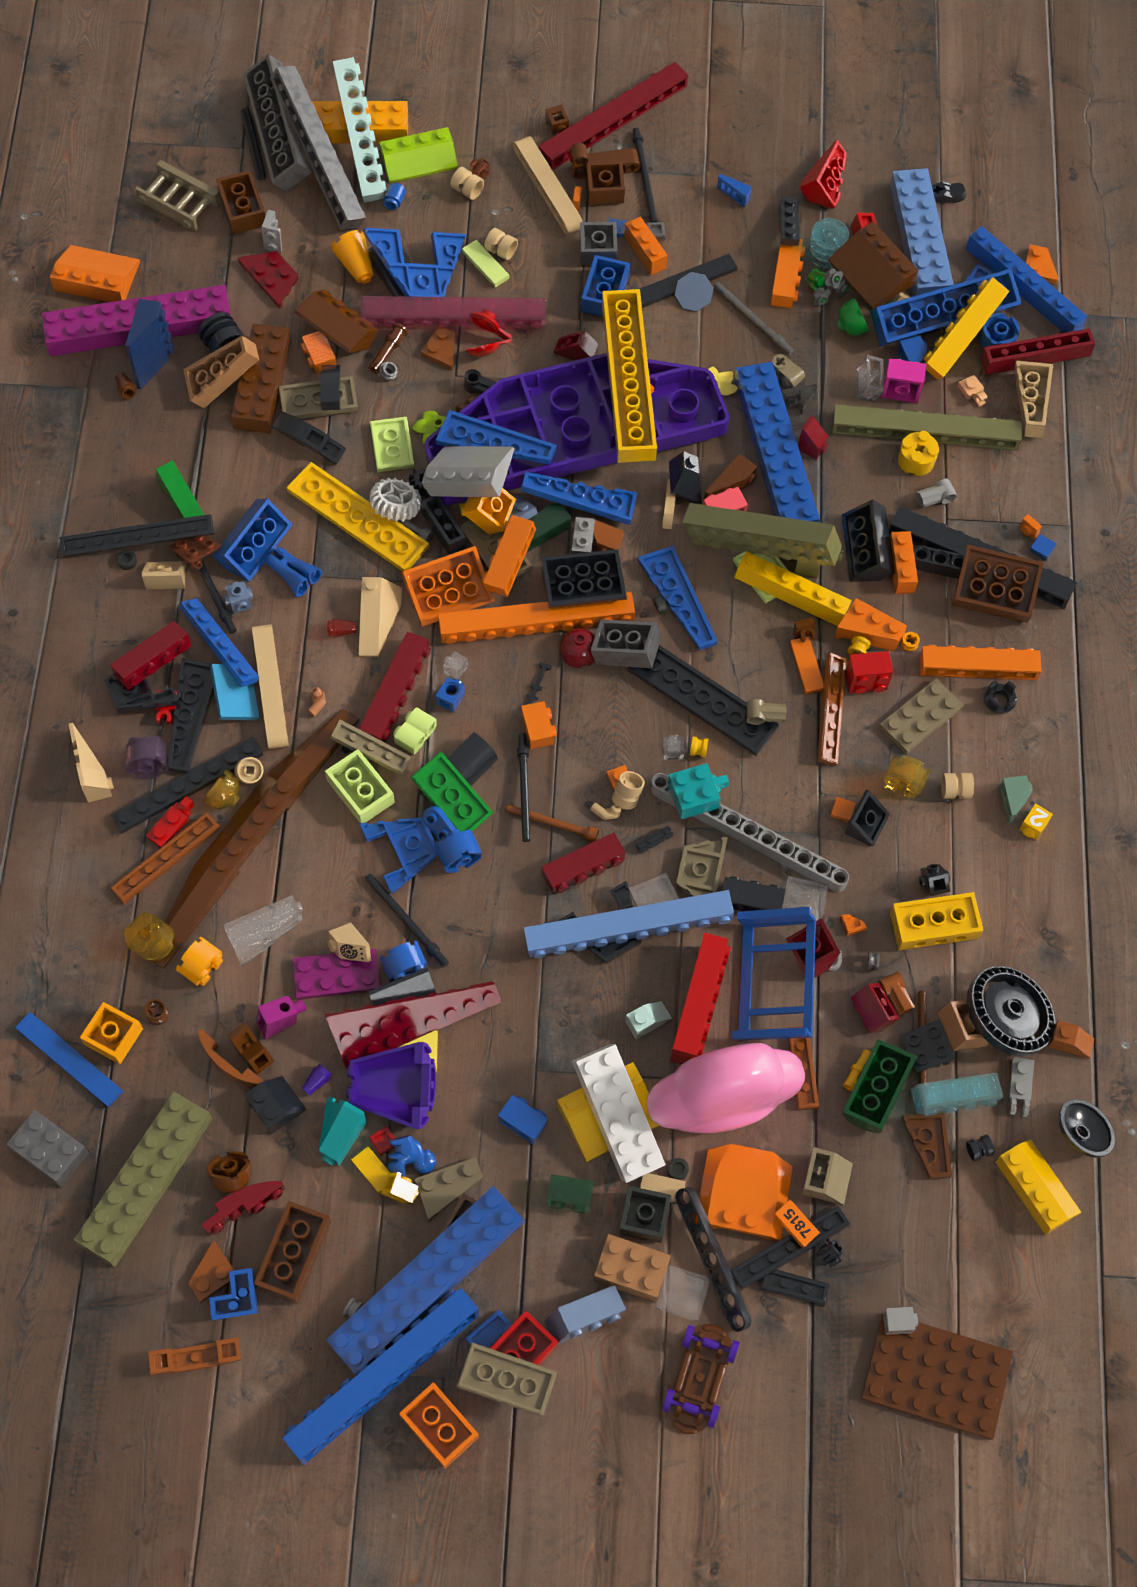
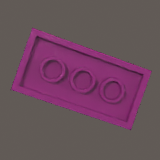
[293,949,380,1000]

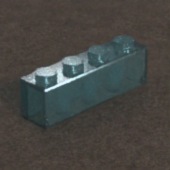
[911,1073,1003,1116]

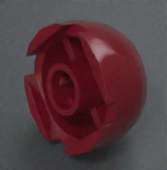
[560,628,595,668]

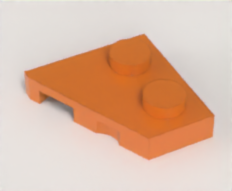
[1025,244,1058,284]

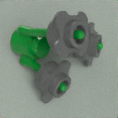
[808,268,850,306]

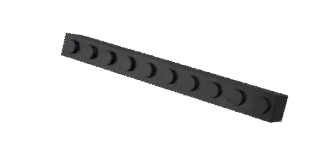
[889,506,1077,610]

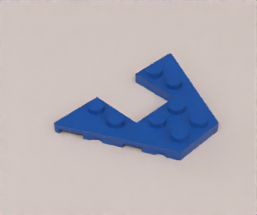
[363,228,466,301]

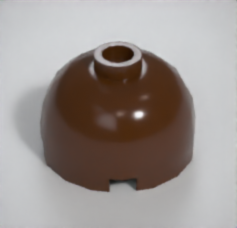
[207,1151,252,1193]

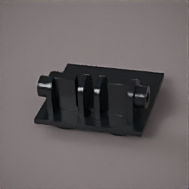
[901,1019,956,1073]

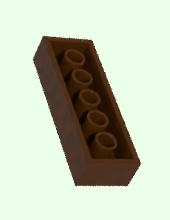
[231,323,291,434]

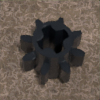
[816,1238,844,1267]

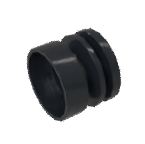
[198,312,246,354]

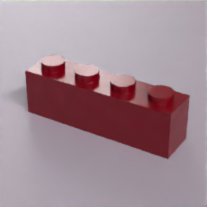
[110,621,192,690]
[541,832,626,894]

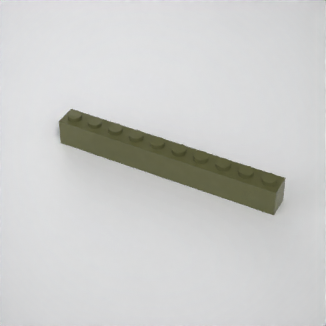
[832,404,1022,450]

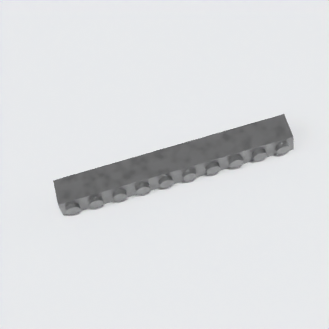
[270,66,366,230]

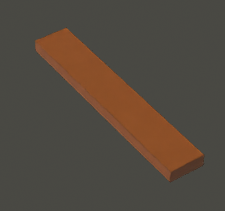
[817,653,847,766]
[110,812,220,904]

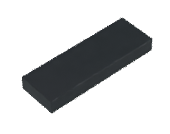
[760,1270,830,1307]

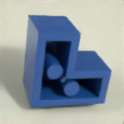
[209,1268,259,1320]

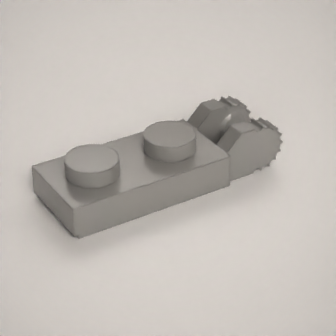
[1008,1057,1034,1117]

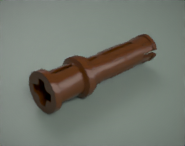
[368,323,408,374]

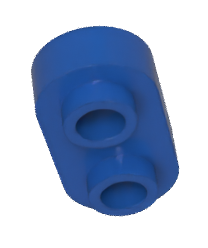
[423,806,456,841]

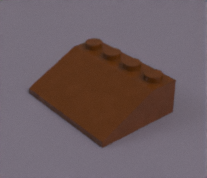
[828,222,919,310]
[952,545,1044,623]

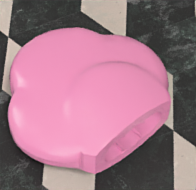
[647,1043,805,1133]

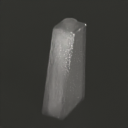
[223,895,304,967]

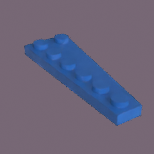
[436,410,556,464]
[520,472,637,525]
[638,546,718,651]

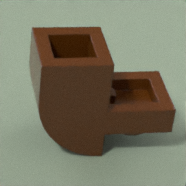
[228,1023,274,1075]

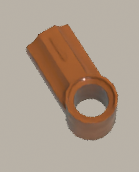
[878,972,915,1016]

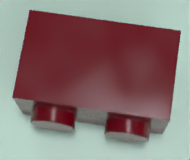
[850,983,899,1033]

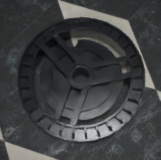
[966,966,1055,1057]

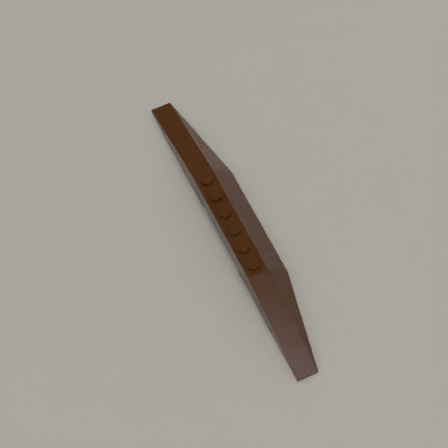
[147,709,359,969]

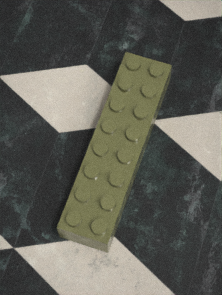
[682,503,842,566]
[74,1092,213,1267]

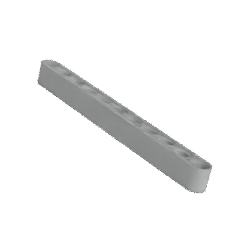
[651,773,849,892]

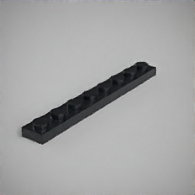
[59,514,214,557]
[111,737,263,834]

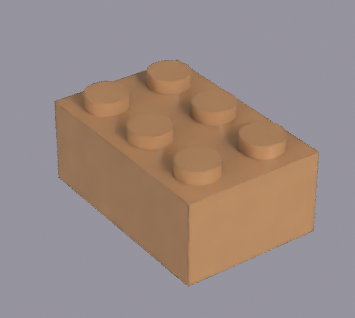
[593,1234,671,1302]

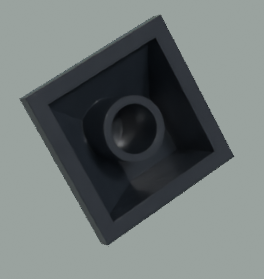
[669,451,702,505]

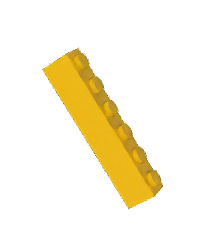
[923,277,1009,380]
[734,551,852,626]

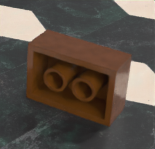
[216,170,266,234]

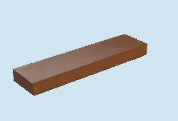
[787,1026,819,1111]

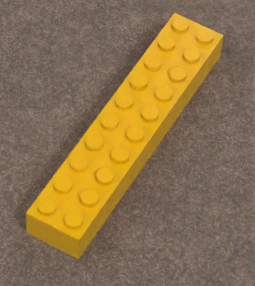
[602,289,657,463]

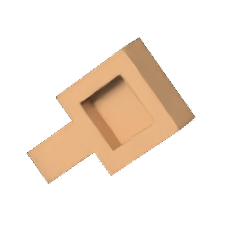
[958,375,987,407]

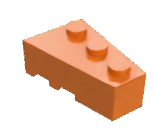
[834,598,907,651]

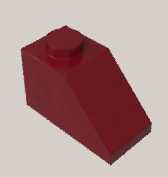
[553,330,598,360]
[798,416,829,460]

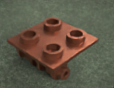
[168,536,222,569]

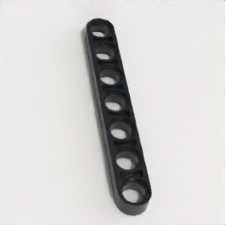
[675,1187,751,1332]

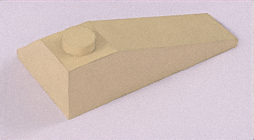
[359,577,402,658]
[69,723,114,803]

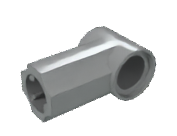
[916,479,957,508]

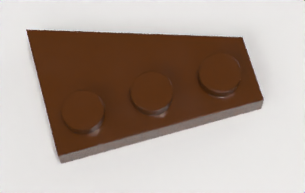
[901,1113,952,1179]

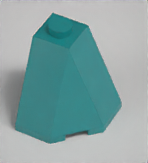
[319,1096,366,1167]

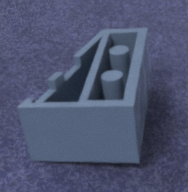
[544,1285,626,1345]

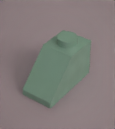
[999,775,1033,823]

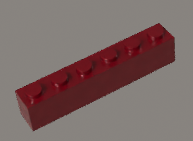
[980,328,1096,375]
[359,631,431,742]

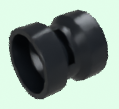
[966,1134,995,1161]

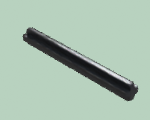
[240,107,266,181]

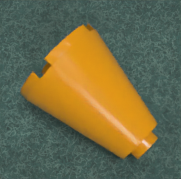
[330,230,374,284]

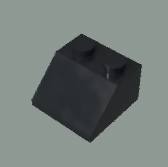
[244,1076,306,1135]

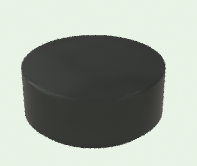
[117,550,137,570]
[652,595,668,615]
[667,1158,689,1180]

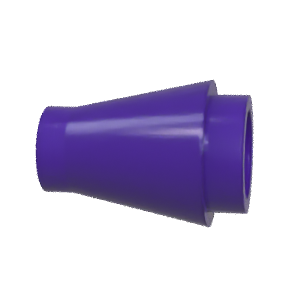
[301,1064,332,1096]

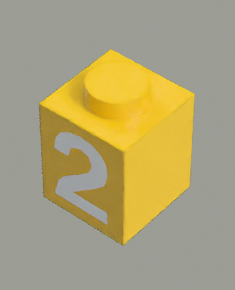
[1019,804,1053,840]

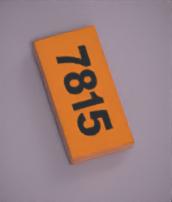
[773,1199,820,1248]

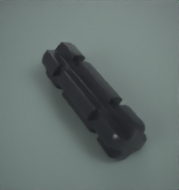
[636,826,674,854]

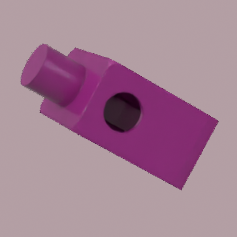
[256,996,306,1040]

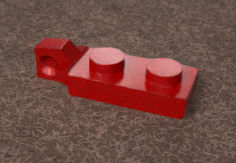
[146,796,194,848]

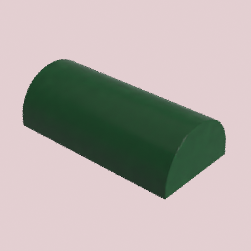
[842,1039,917,1133]

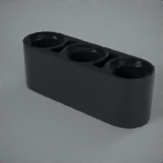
[914,546,964,578]

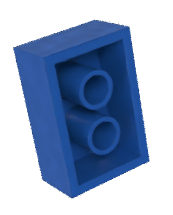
[581,255,630,317]

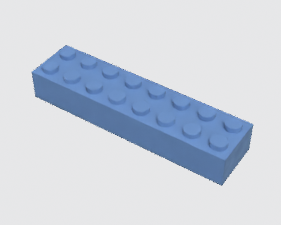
[890,168,954,297]

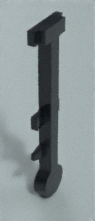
[524,662,552,705]

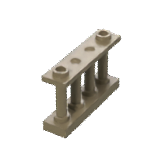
[135,160,221,231]

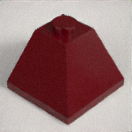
[786,918,841,978]

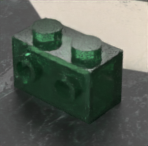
[546,1174,594,1214]

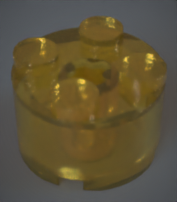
[884,755,930,799]
[124,912,175,961]

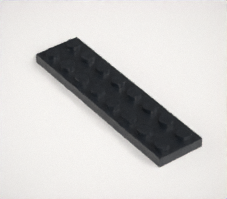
[627,645,779,756]

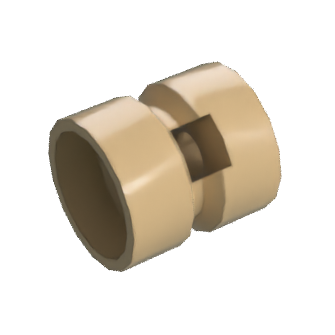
[451,167,484,200]
[484,228,518,260]
[234,757,263,784]
[612,771,645,810]
[941,773,974,799]

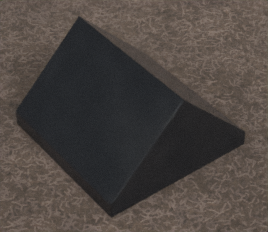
[845,790,890,846]

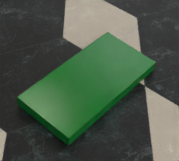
[410,752,493,832]

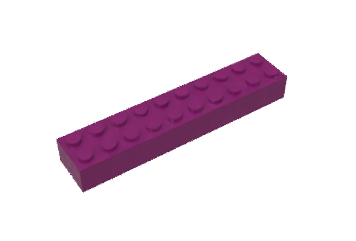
[42,285,231,356]

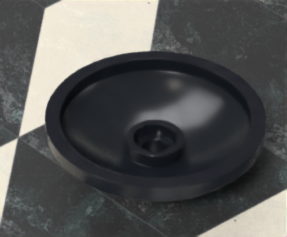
[1058,1099,1115,1158]

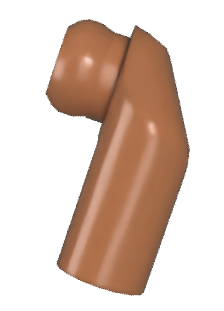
[307,687,326,717]

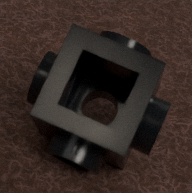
[919,864,950,896]

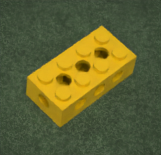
[890,892,984,951]

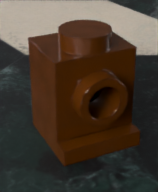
[545,105,569,134]

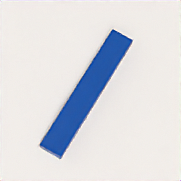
[15,1012,123,1108]

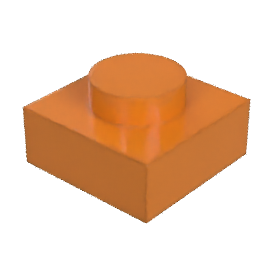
[1019,514,1042,540]
[606,765,628,791]

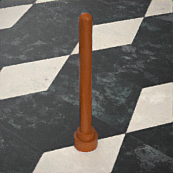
[505,805,599,843]

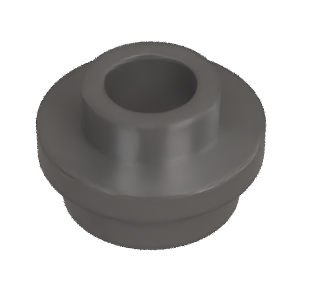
[379,362,397,380]

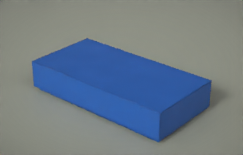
[465,1310,512,1348]

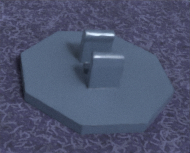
[675,272,714,311]

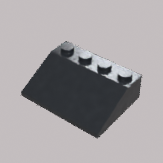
[541,549,627,608]

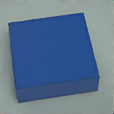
[1030,534,1057,560]

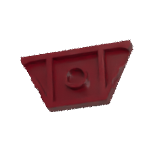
[238,251,299,308]

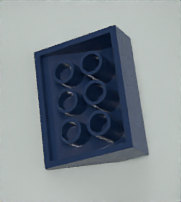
[125,299,174,389]

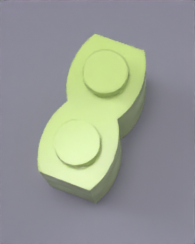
[393,707,437,755]

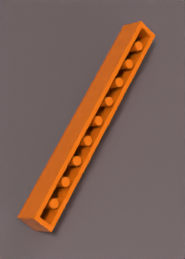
[438,592,635,644]

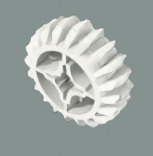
[369,477,421,522]

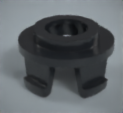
[984,680,1017,714]

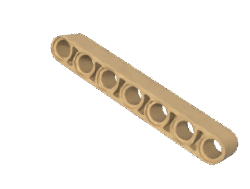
[513,136,583,235]
[252,624,289,750]

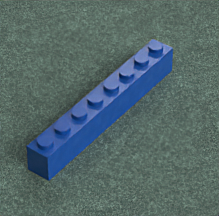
[966,226,1087,333]

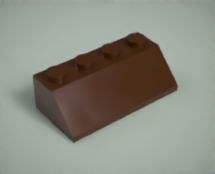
[294,290,378,353]

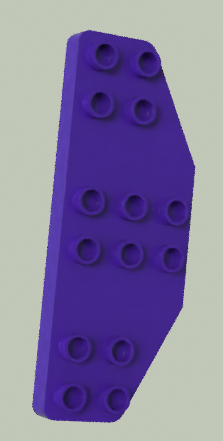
[425,353,729,505]

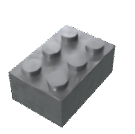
[591,619,661,668]
[6,1110,89,1188]

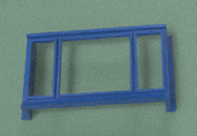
[732,907,816,1043]

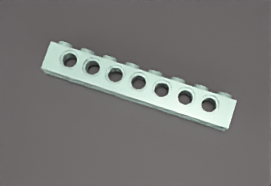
[333,57,387,203]

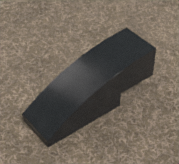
[320,365,341,410]

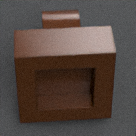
[793,617,815,643]

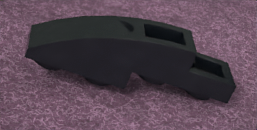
[272,411,346,465]

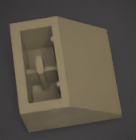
[801,1147,853,1205]

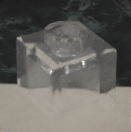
[443,651,468,680]
[663,735,685,760]

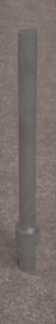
[714,282,794,355]

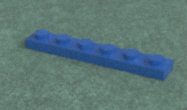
[179,598,259,687]

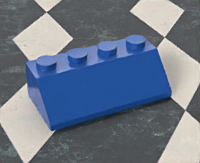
[213,498,293,582]

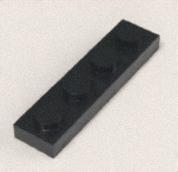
[780,197,800,246]

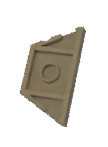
[676,837,728,897]

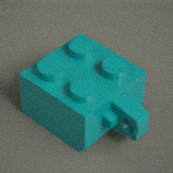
[667,763,729,819]

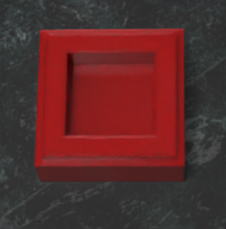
[369,1125,395,1156]

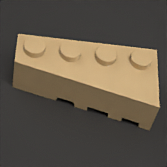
[1014,361,1053,438]

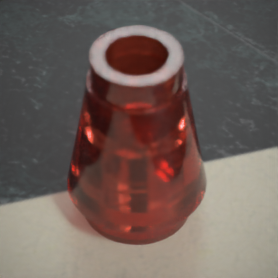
[327,618,356,638]

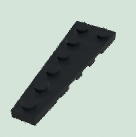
[167,658,214,774]

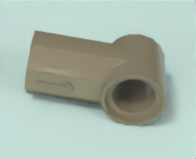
[747,699,787,725]

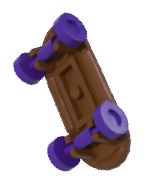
[662,1324,740,1434]

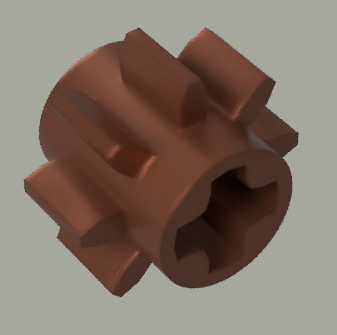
[469,157,491,179]

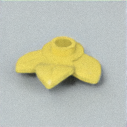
[708,366,738,396]

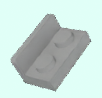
[262,210,282,253]
[572,517,595,554]

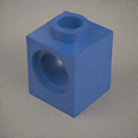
[436,677,465,713]

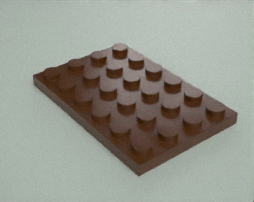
[861,1311,1013,1440]

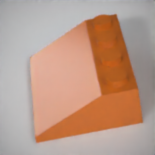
[50,245,140,302]
[400,546,495,627]

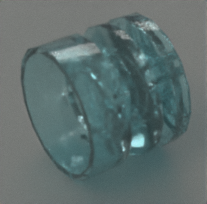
[808,218,849,268]

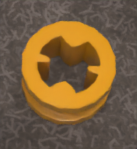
[901,632,920,652]

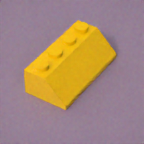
[996,1140,1081,1235]

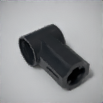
[464,369,496,394]

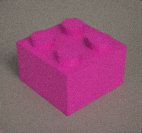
[881,358,926,404]

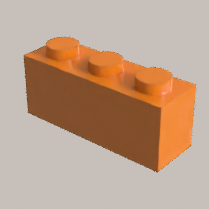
[624,216,668,276]
[890,531,918,594]

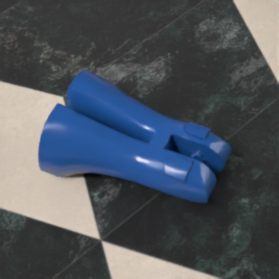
[264,546,323,597]

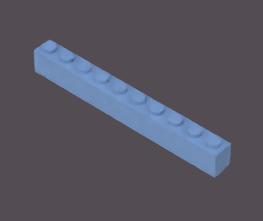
[524,890,734,958]

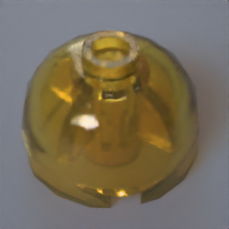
[202,769,240,810]

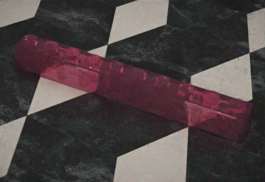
[362,296,546,328]

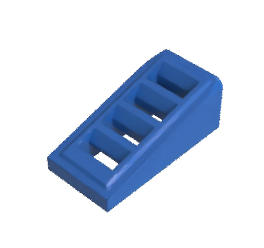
[717,174,752,207]

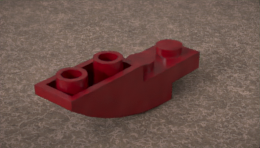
[201,1181,285,1236]

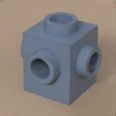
[224,581,253,614]

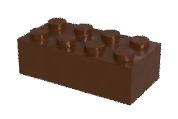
[254,1201,331,1304]

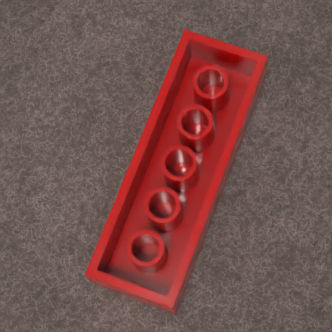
[670,932,731,1064]

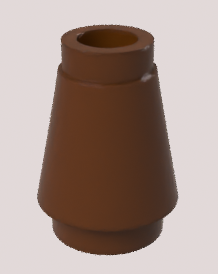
[115,372,136,399]

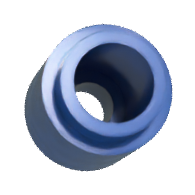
[383,183,406,211]

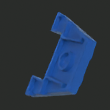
[360,817,438,894]

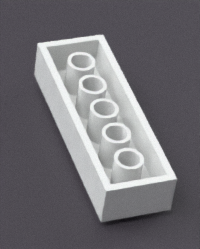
[572,1044,666,1183]

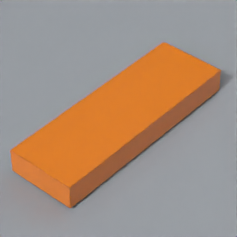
[790,637,824,694]

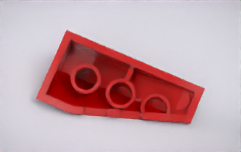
[800,140,847,209]

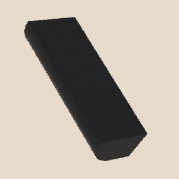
[420,732,498,805]

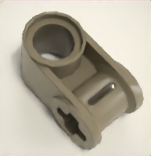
[772,354,805,390]

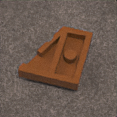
[421,325,455,370]
[188,1241,234,1303]

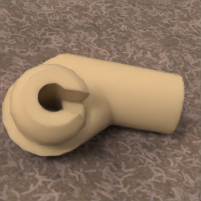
[590,803,621,820]

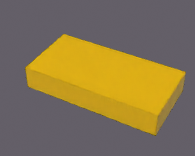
[351,1146,390,1194]

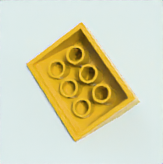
[557,1062,660,1163]

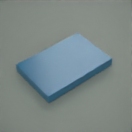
[210,664,259,720]

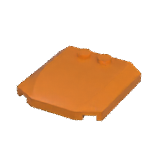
[695,1144,793,1242]

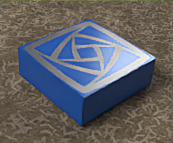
[607,218,626,238]

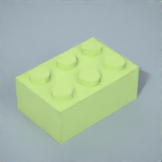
[325,749,395,824]

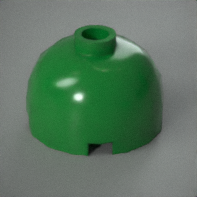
[837,298,869,336]

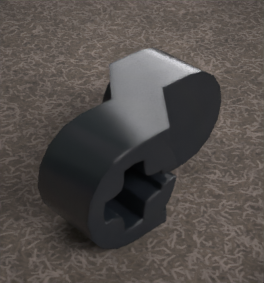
[932,182,967,203]

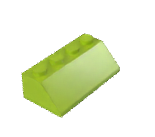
[380,127,458,183]

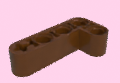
[570,143,640,179]

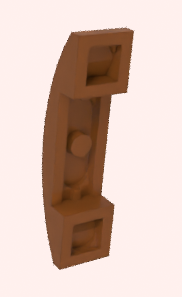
[198,1029,264,1088]
[148,1337,241,1375]

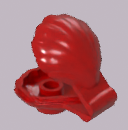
[465,309,511,357]

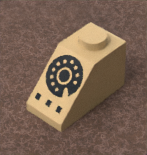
[327,923,371,962]

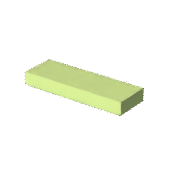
[462,240,509,287]

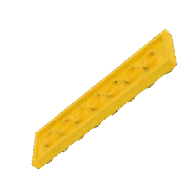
[287,462,429,571]

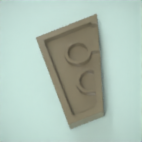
[415,1157,483,1221]

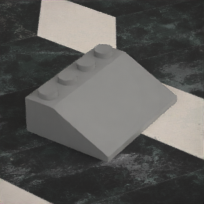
[422,446,514,497]

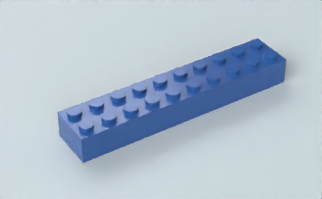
[734,362,820,522]
[326,1186,526,1375]
[283,1288,479,1465]

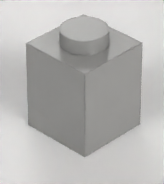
[883,1307,918,1335]

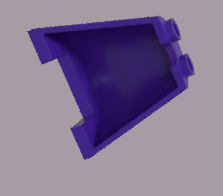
[346,1042,436,1129]

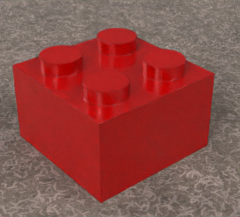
[845,651,893,694]

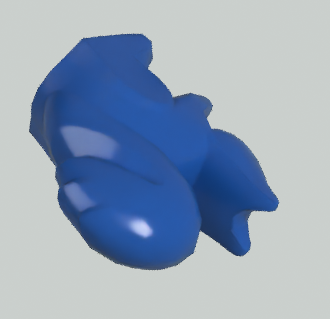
[388,1135,437,1177]

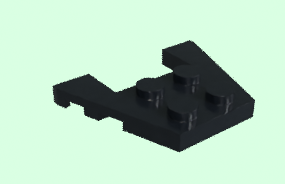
[104,674,180,713]
[557,881,642,964]

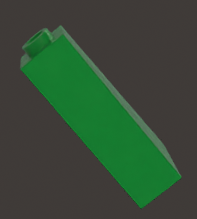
[156,460,204,519]

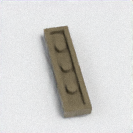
[330,720,411,776]

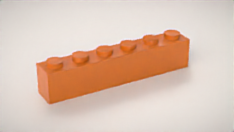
[920,645,1042,680]

